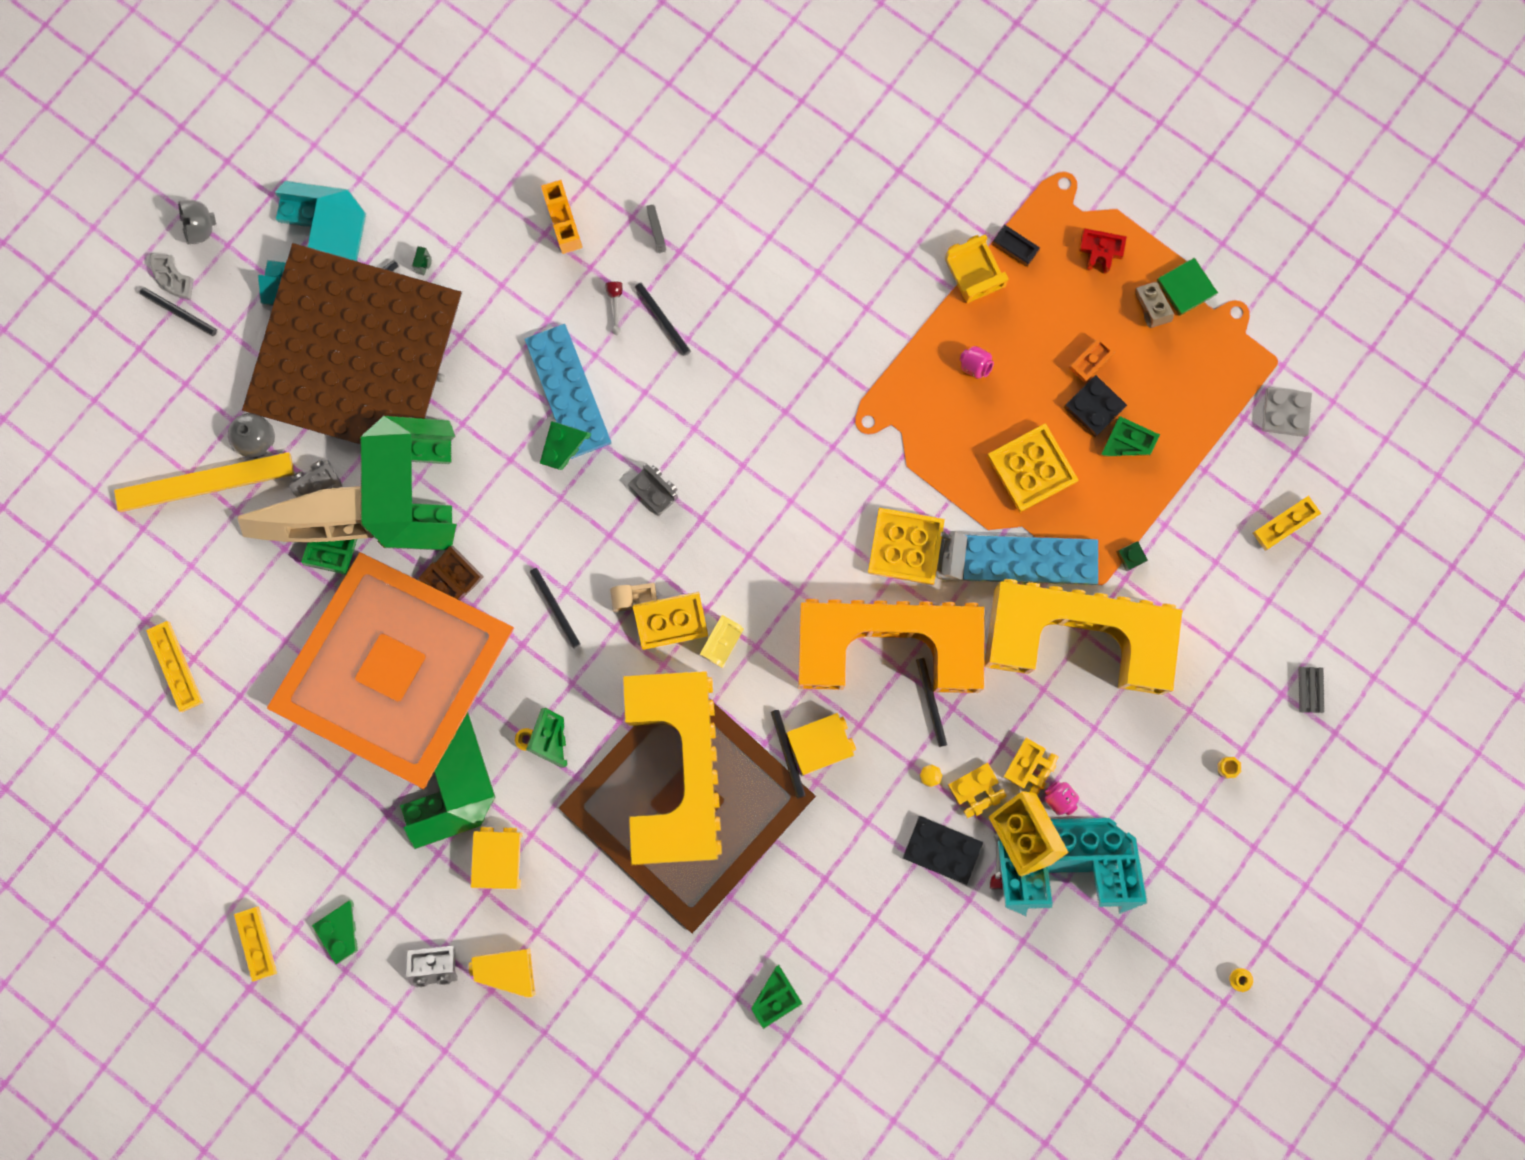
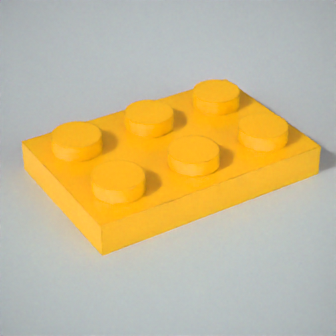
[633,591,708,650]

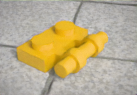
[1003,737,1059,796]
[948,763,1007,819]

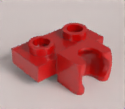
[1079,228,1127,274]

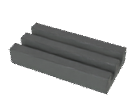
[646,204,666,254]
[1298,667,1325,713]

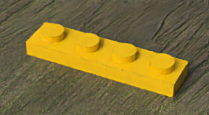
[146,621,203,712]

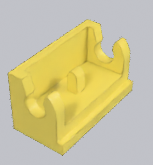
[700,615,744,668]

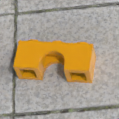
[541,180,583,254]

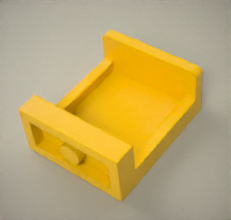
[944,234,1009,304]
[786,713,856,776]
[471,827,523,889]

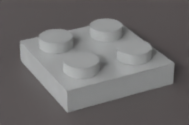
[1262,387,1312,437]

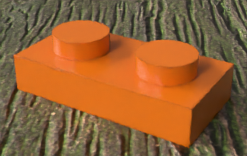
[1069,336,1116,383]

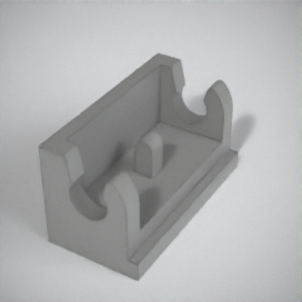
[936,531,967,580]

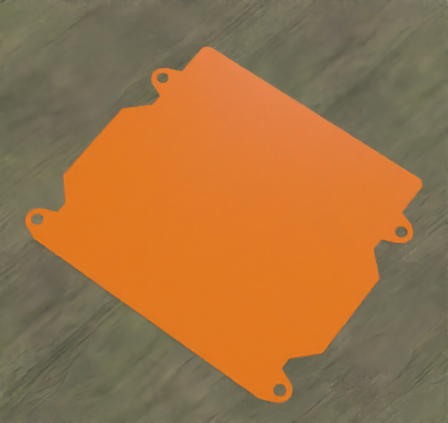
[855,171,1278,585]

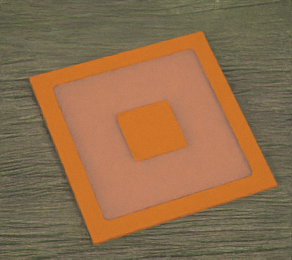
[266,552,514,789]

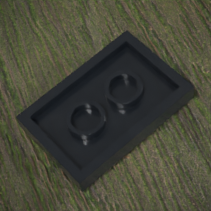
[902,816,983,885]

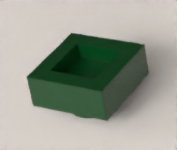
[412,246,432,276]
[1116,541,1148,571]

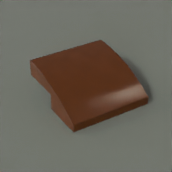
[418,546,484,600]

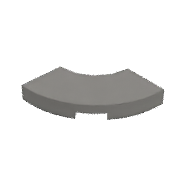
[150,254,193,300]

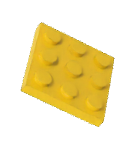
[987,423,1079,513]
[867,508,945,585]

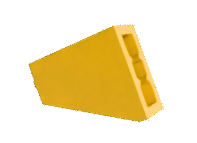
[468,948,536,998]

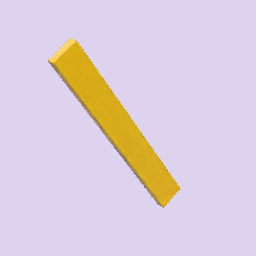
[114,452,295,512]

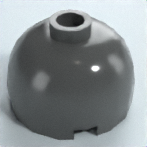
[178,200,216,244]
[227,413,275,458]

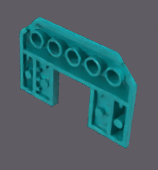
[258,181,366,305]
[998,818,1147,916]

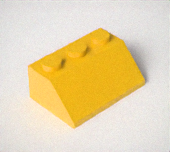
[988,791,1068,876]

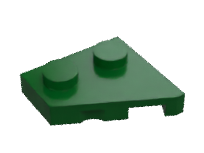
[1101,416,1160,457]
[539,421,591,470]
[301,539,358,575]
[526,708,567,768]
[312,900,358,965]
[751,964,803,1029]

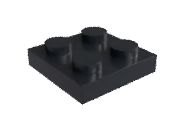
[1064,375,1127,437]

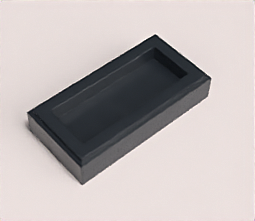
[992,224,1040,267]

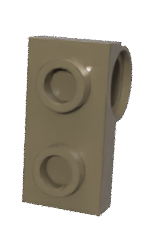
[1135,282,1174,328]

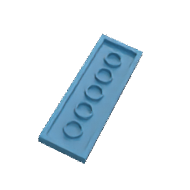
[525,324,612,459]
[963,535,1098,585]

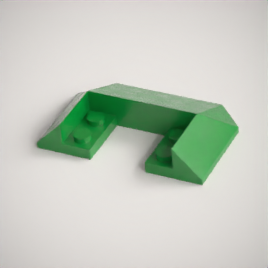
[360,416,457,550]
[400,712,496,849]

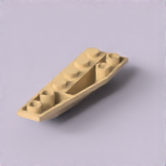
[238,486,373,542]

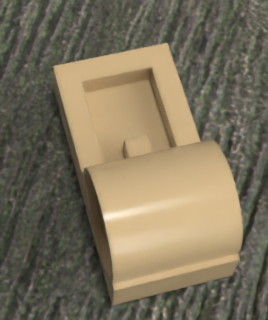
[610,583,657,612]

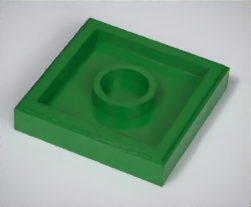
[1157,257,1218,316]

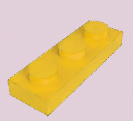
[1252,495,1322,551]
[234,906,278,982]

